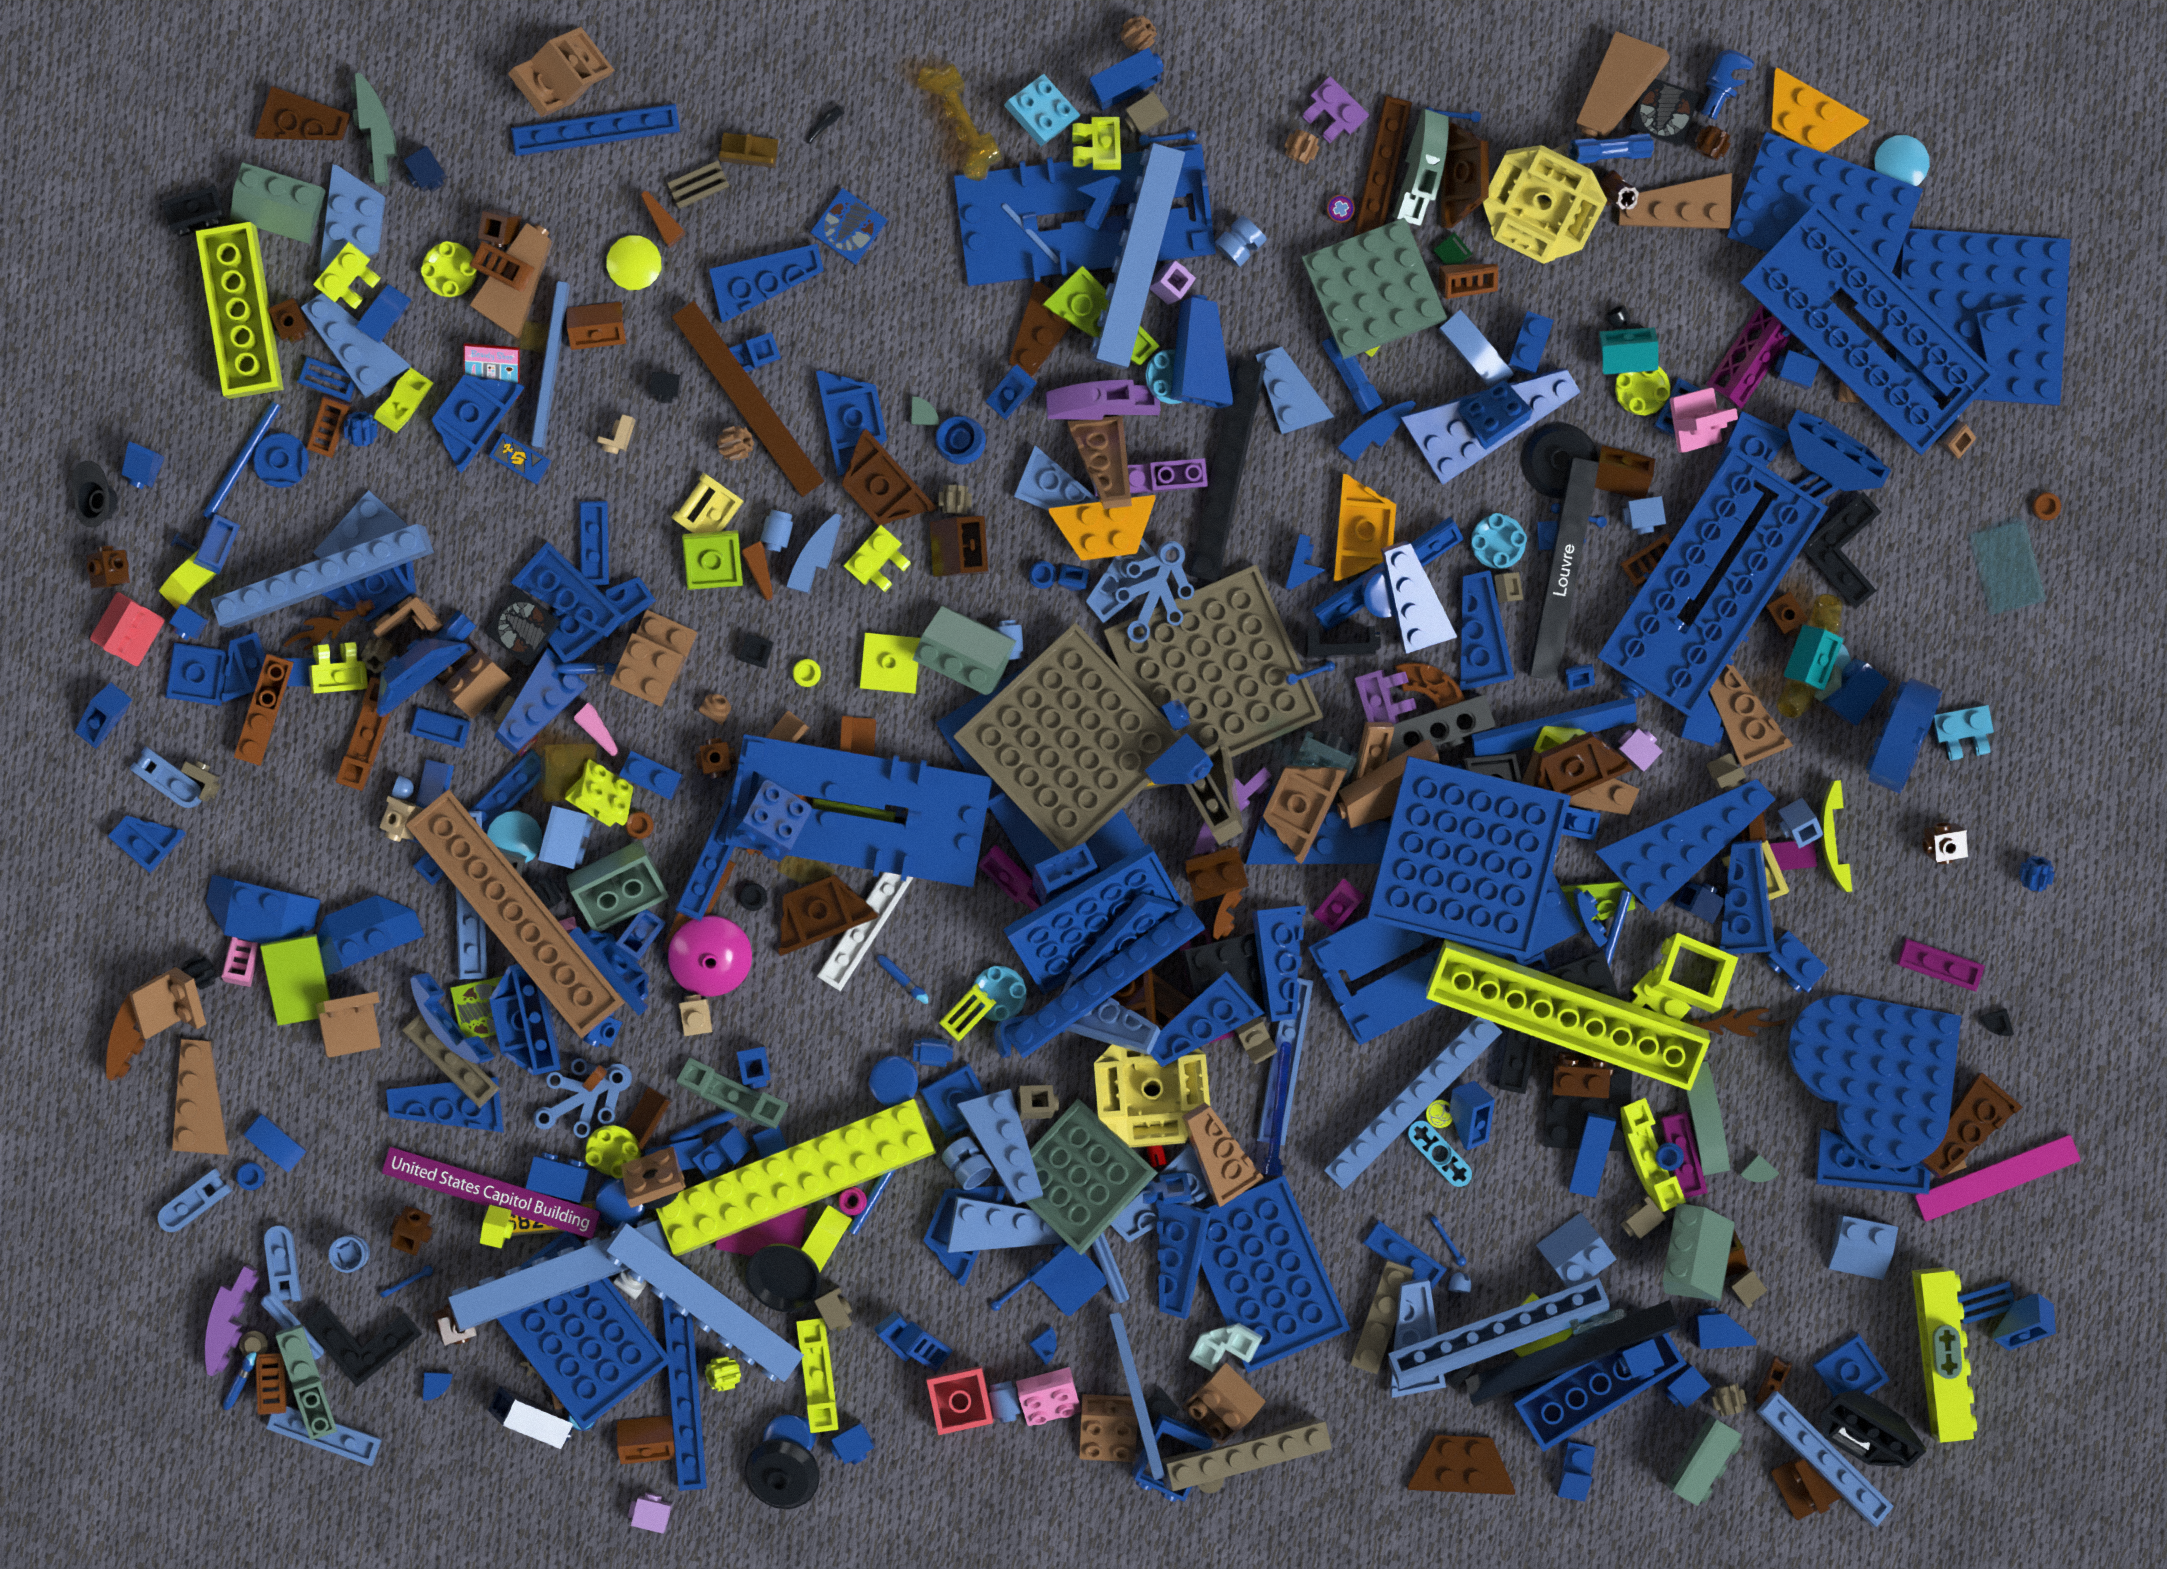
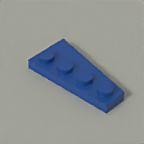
[709,244,824,323]
[510,542,626,637]
[1156,1198,1211,1319]

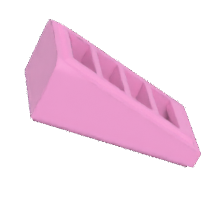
[574,702,620,757]
[221,937,260,987]

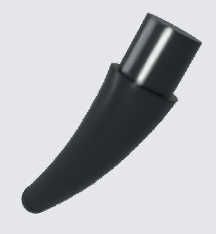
[806,104,845,144]

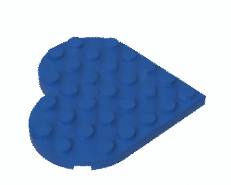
[1788,995,1961,1168]

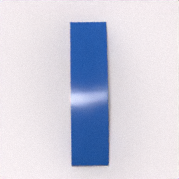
[410,973,495,1064]

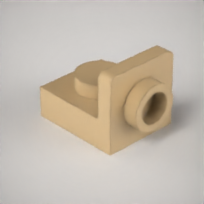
[597,414,636,454]
[678,994,713,1036]

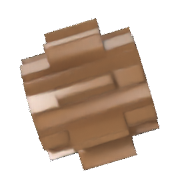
[1120,15,1157,52]
[1284,129,1319,165]
[717,425,754,461]

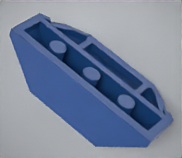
[1787,409,1891,491]
[376,638,472,717]
[206,875,321,944]
[317,895,425,976]
[489,964,561,1075]

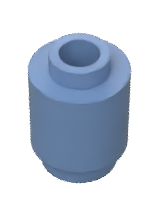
[760,510,793,552]
[994,620,1024,660]
[988,1381,1021,1423]

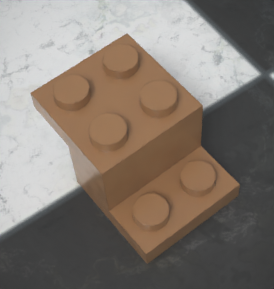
[508,27,615,118]
[610,610,698,707]

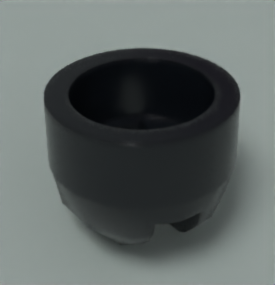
[1605,305,1630,329]

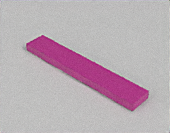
[1914,1134,2081,1222]

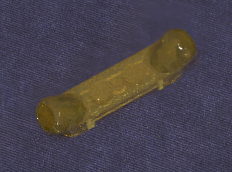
[917,63,1002,181]
[1776,594,1843,719]

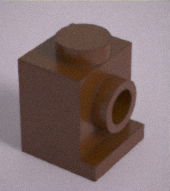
[268,298,310,344]

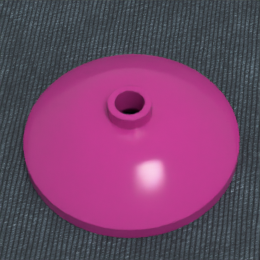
[668,915,752,996]

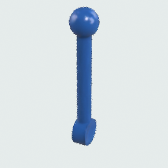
[1425,107,1481,123]
[1139,129,1197,146]
[1551,503,1607,528]
[1286,661,1335,685]
[1430,1215,1467,1266]
[380,1265,433,1298]
[990,1270,1034,1311]

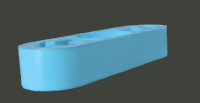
[1408,1120,1472,1187]

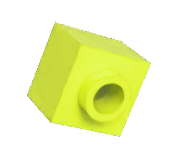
[480,1205,514,1248]

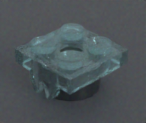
[1292,731,1358,788]

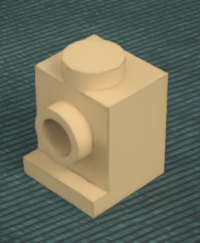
[379,796,424,842]

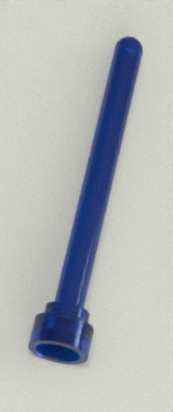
[1260,1041,1292,1176]

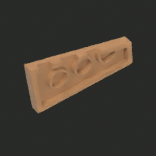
[1618,173,1732,229]
[1522,750,1640,815]
[172,1039,229,1155]

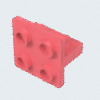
[90,592,165,666]

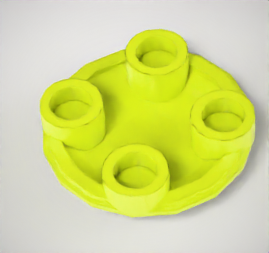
[607,235,662,291]
[421,241,477,297]
[1615,366,1670,416]
[585,1125,641,1179]

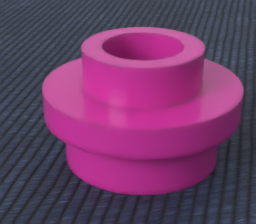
[839,1187,867,1215]

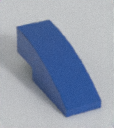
[1337,400,1416,464]

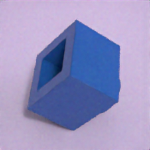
[169,604,209,640]

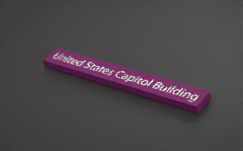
[382,1147,602,1239]

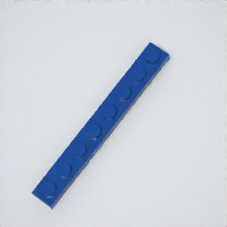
[1006,904,1205,1059]
[663,1264,707,1491]

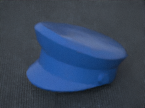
[935,416,986,465]
[1360,567,1395,618]
[869,1056,918,1108]
[596,1177,646,1228]
[763,1415,816,1451]

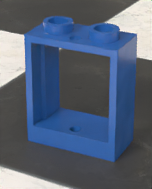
[1089,47,1164,111]
[1032,843,1097,905]
[1132,1413,1213,1502]

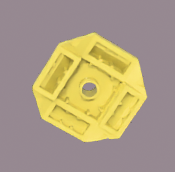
[1483,145,1607,264]
[1094,1044,1210,1148]

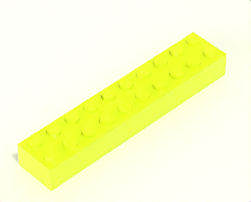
[1426,938,1711,1091]
[656,1099,936,1257]

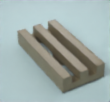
[667,161,730,209]

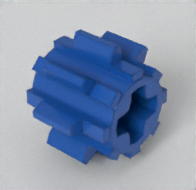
[343,411,378,447]
[2019,855,2055,892]

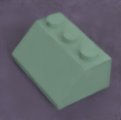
[230,162,326,244]
[912,605,1017,695]
[566,839,669,932]
[1662,1203,1735,1301]
[1666,1414,1742,1506]

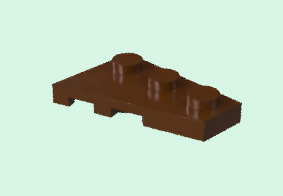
[1009,281,1072,378]

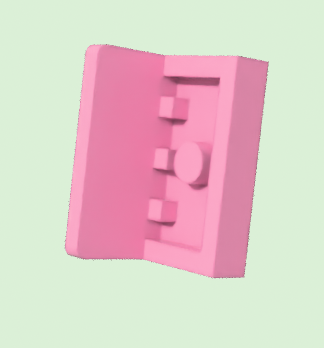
[1670,388,1738,453]
[1016,1367,1081,1426]

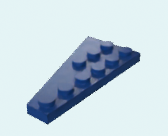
[1246,785,1390,865]

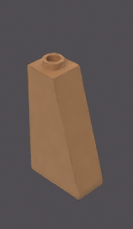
[1576,31,1670,139]
[470,223,552,339]
[1336,739,1439,828]

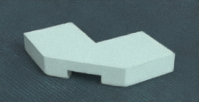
[1189,1323,1263,1372]

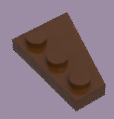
[254,86,352,140]

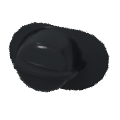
[71,461,118,528]

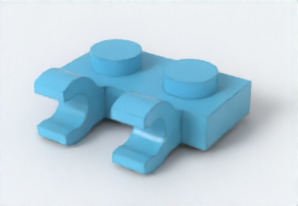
[1933,705,1994,761]

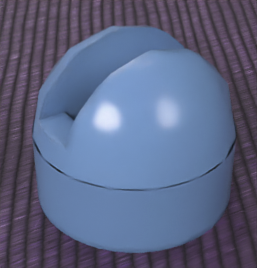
[391,775,414,799]
[1448,1272,1471,1293]

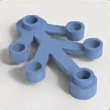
[1115,541,1194,643]
[533,1058,632,1138]

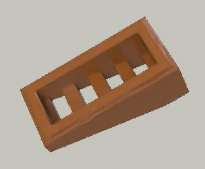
[641,191,685,248]
[469,241,534,292]
[1438,264,1499,299]
[306,394,352,458]
[1621,532,1673,587]
[742,541,773,602]
[256,1353,287,1415]

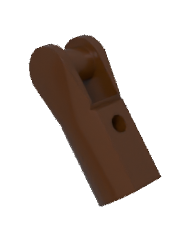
[1754,1355,1792,1404]

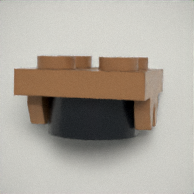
[621,1146,686,1209]

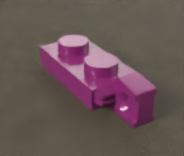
[978,845,1042,911]

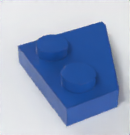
[108,816,186,874]

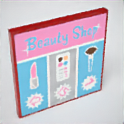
[464,343,520,399]

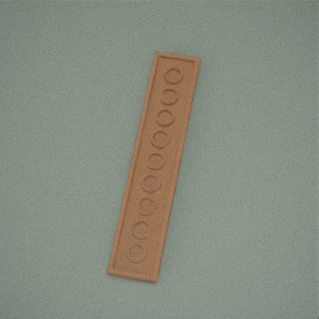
[406,789,625,1039]

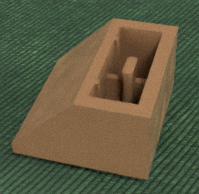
[433,636,511,719]
[1182,1363,1266,1445]

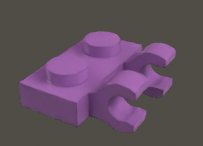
[1302,76,1369,144]
[1355,670,1417,725]

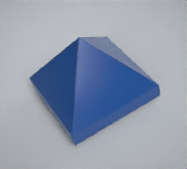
[1058,564,1089,591]
[1565,664,1595,691]

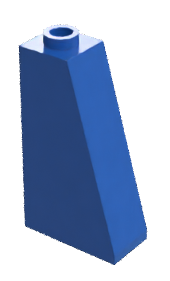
[1170,295,1233,409]

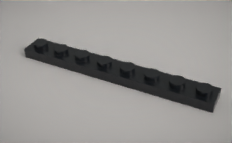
[1189,359,1265,582]

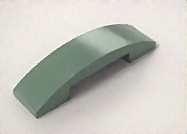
[676,1058,788,1129]
[1685,1061,1730,1176]

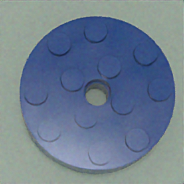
[1865,678,1942,794]

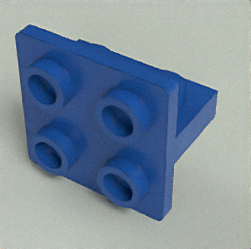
[1459,380,1533,450]

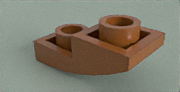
[1213,889,1243,940]

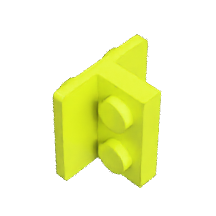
[565,759,633,827]

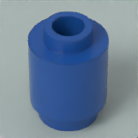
[913,1037,953,1067]

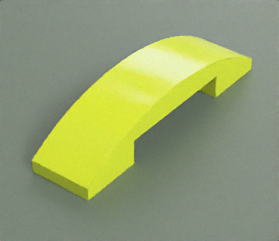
[1820,780,1852,892]
[1621,1098,1686,1212]
[796,1318,839,1433]

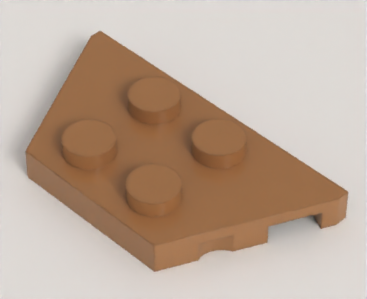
[1263,766,1347,864]

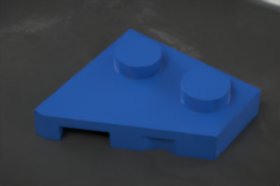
[1975,302,2037,366]
[222,632,266,702]

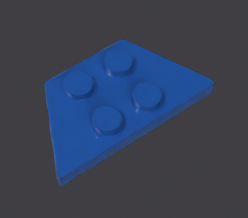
[816,371,887,477]
[431,374,525,473]
[322,561,416,622]
[569,927,649,1016]
[923,1185,1006,1286]

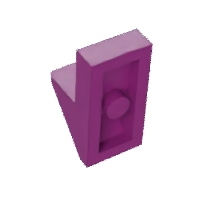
[1313,878,1365,932]

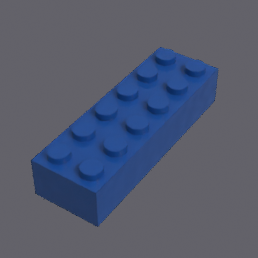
[1511,1333,1687,1452]

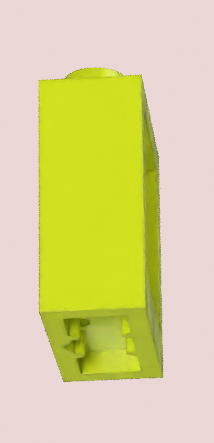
[1651,933,1738,1013]

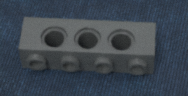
[1387,695,1495,762]

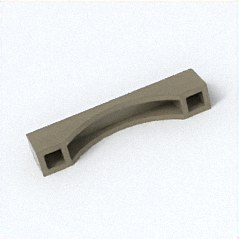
[1160,1418,1332,1491]

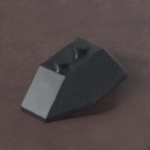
[1820,1389,1927,1468]

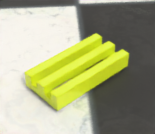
[939,983,996,1042]

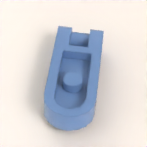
[129,746,203,808]
[158,1168,233,1232]
[264,1225,302,1302]

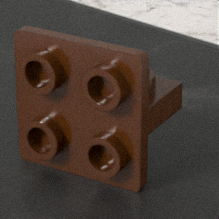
[1184,845,1249,902]
[1552,1052,1613,1098]
[1771,1456,1843,1520]

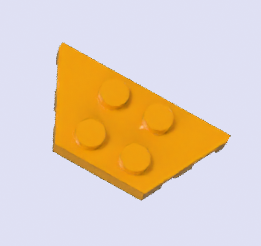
[1771,68,1870,153]
[1334,474,1396,582]
[1049,495,1155,561]

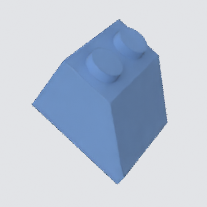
[538,806,593,869]
[1536,1212,1617,1289]
[1828,1214,1898,1280]

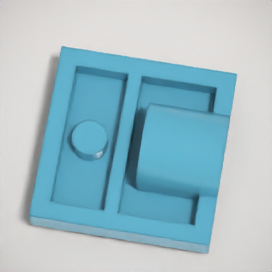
[1004,74,1080,147]

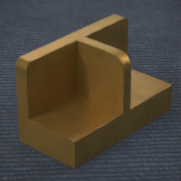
[718,133,779,168]

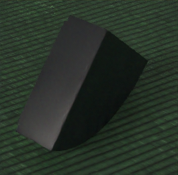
[1979,1008,2014,1036]

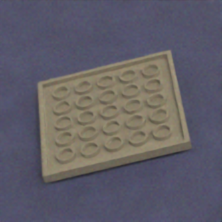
[1104,564,1323,757]
[953,622,1182,853]

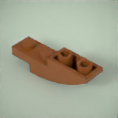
[233,653,294,766]
[106,975,160,1081]

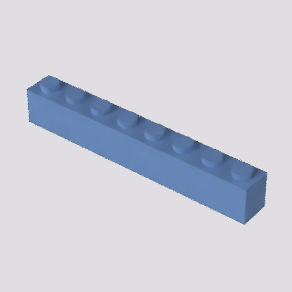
[1090,143,1185,370]
[211,524,434,628]
[1323,1016,1502,1190]
[448,1217,672,1332]
[603,1221,804,1382]
[1388,1278,1609,1390]

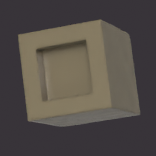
[1728,1268,1768,1309]

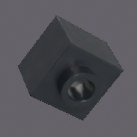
[650,372,682,404]

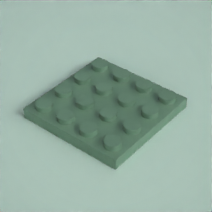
[1302,218,1447,360]
[1025,1098,1157,1255]

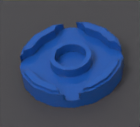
[253,432,309,488]

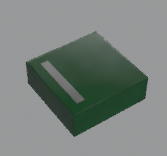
[1433,233,1472,265]

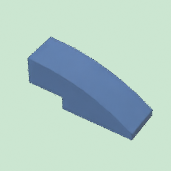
[1438,309,1514,389]
[786,514,842,594]

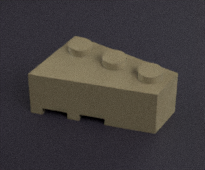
[1185,739,1244,845]

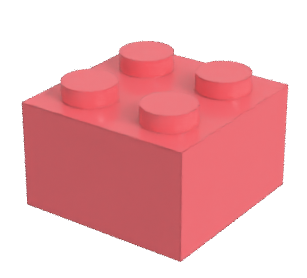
[927,1365,994,1435]

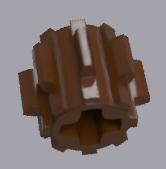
[1695,125,1731,161]

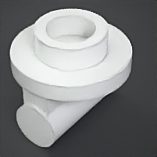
[613,1269,646,1300]

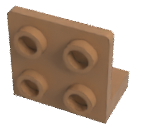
[373,596,444,637]
[129,967,206,1039]
[316,991,381,1058]
[1079,1394,1137,1462]

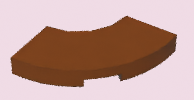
[1395,663,1466,710]

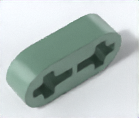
[1932,1324,1962,1379]

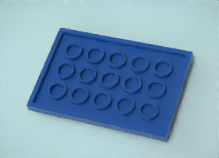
[1726,132,1923,272]
[1003,843,1184,995]
[1201,1175,1350,1373]
[496,1231,672,1431]

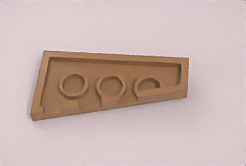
[1067,415,1132,509]
[1709,664,1793,767]
[1182,1102,1265,1207]

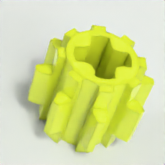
[705,1356,741,1391]

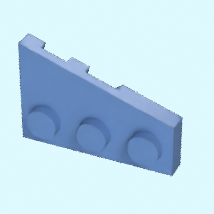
[313,490,409,559]
[1086,538,1161,623]

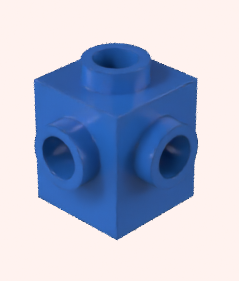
[571,1012,623,1048]

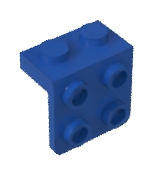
[732,780,812,862]
[1031,1240,1107,1316]

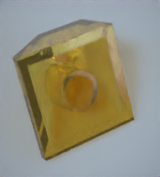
[540,744,597,802]

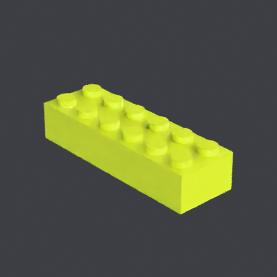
[196,222,284,399]
[1912,1267,1977,1443]

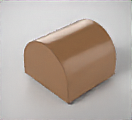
[1938,419,1976,459]

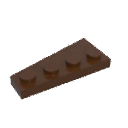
[1919,1073,2023,1178]

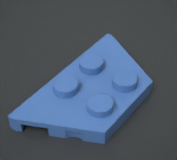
[319,164,386,272]

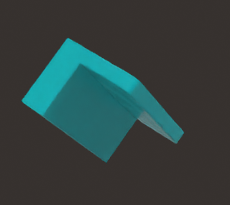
[1599,327,1658,374]
[1784,625,1844,691]

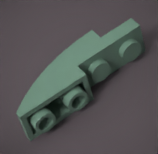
[351,73,398,187]
[1392,109,1448,226]
[275,1324,337,1441]

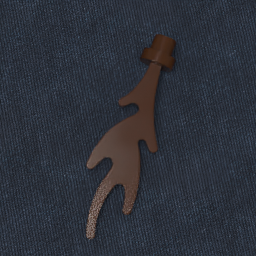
[283,599,375,651]
[1685,1008,1786,1037]

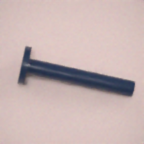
[170,531,199,554]

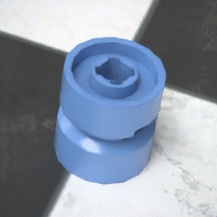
[1214,215,1267,268]
[941,1137,993,1190]
[329,1234,370,1273]

